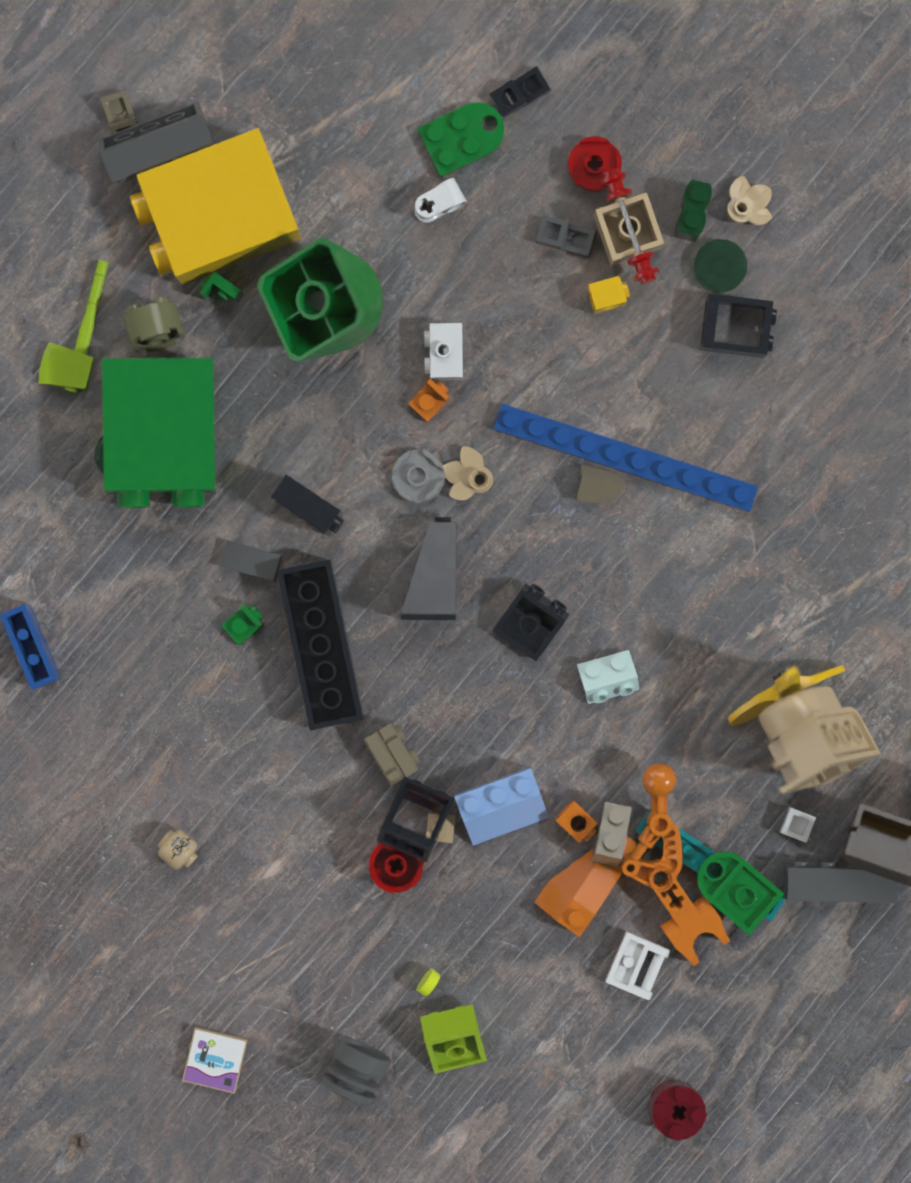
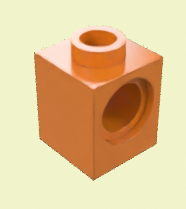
[555,799,598,843]

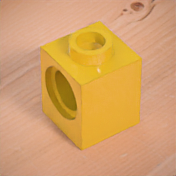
[587,275,630,314]

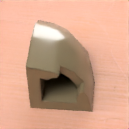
[576,464,624,503]

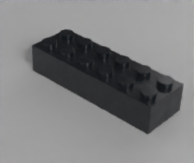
[277,559,365,731]

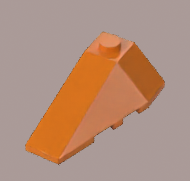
[534,836,638,937]

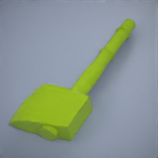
[38,260,109,393]

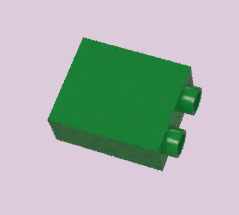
[102,358,216,509]

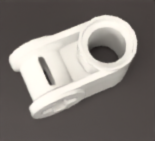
[414,178,467,223]

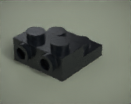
[492,583,570,661]

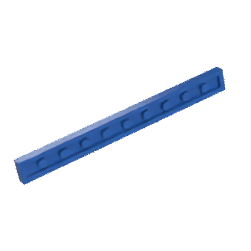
[494,404,758,512]

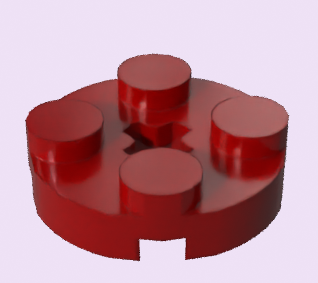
[568,136,622,192]

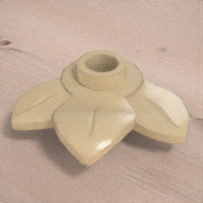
[726,176,772,226]
[443,446,493,500]

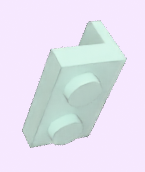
[577,650,639,704]

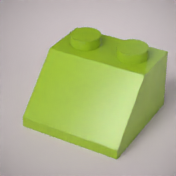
[420,1004,487,1074]

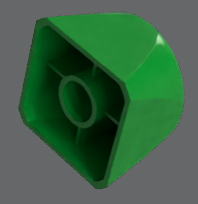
[257,237,383,362]

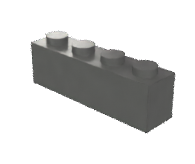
[784,860,897,903]

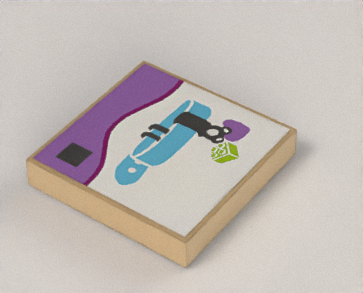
[182,1027,248,1094]

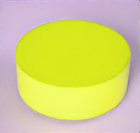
[416,968,440,996]

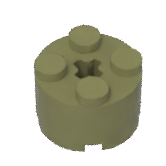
[124,297,185,353]

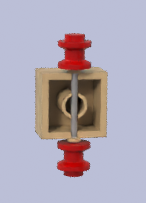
[593,169,664,285]

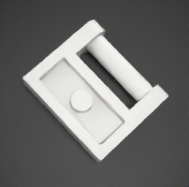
[605,931,671,1000]

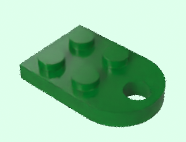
[417,102,504,178]
[697,851,784,935]

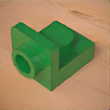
[199,271,244,302]
[221,604,264,646]

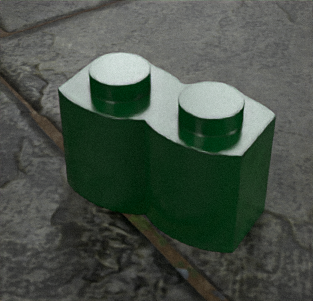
[675,180,712,242]

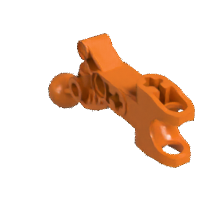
[619,763,730,966]

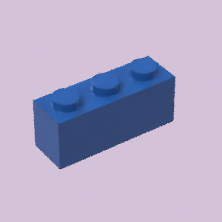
[0,604,62,690]

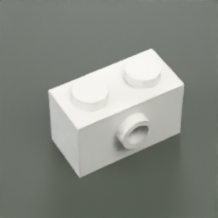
[424,323,463,381]

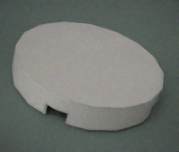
[392,449,446,503]

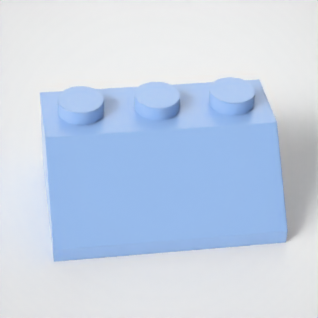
[454,767,549,846]

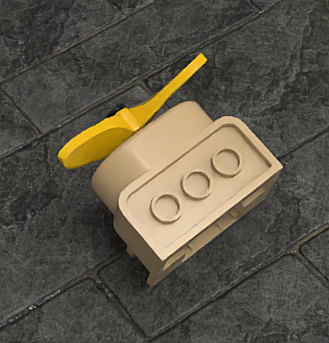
[728,665,881,794]

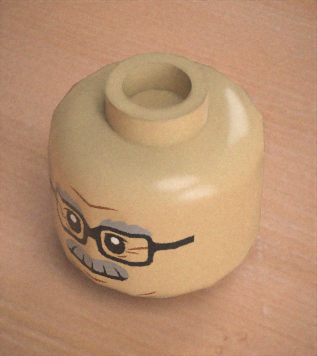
[157,829,198,870]

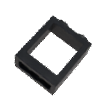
[700,293,777,358]
[271,474,344,536]
[376,777,455,863]

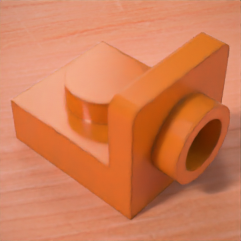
[408,378,450,423]

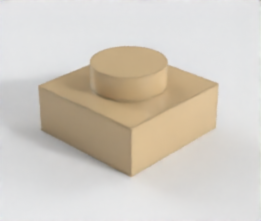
[426,813,455,843]

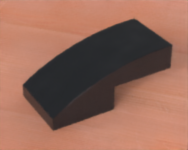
[490,66,552,117]

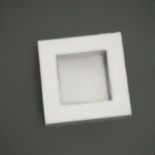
[780,807,816,843]

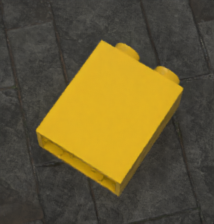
[130,128,302,285]

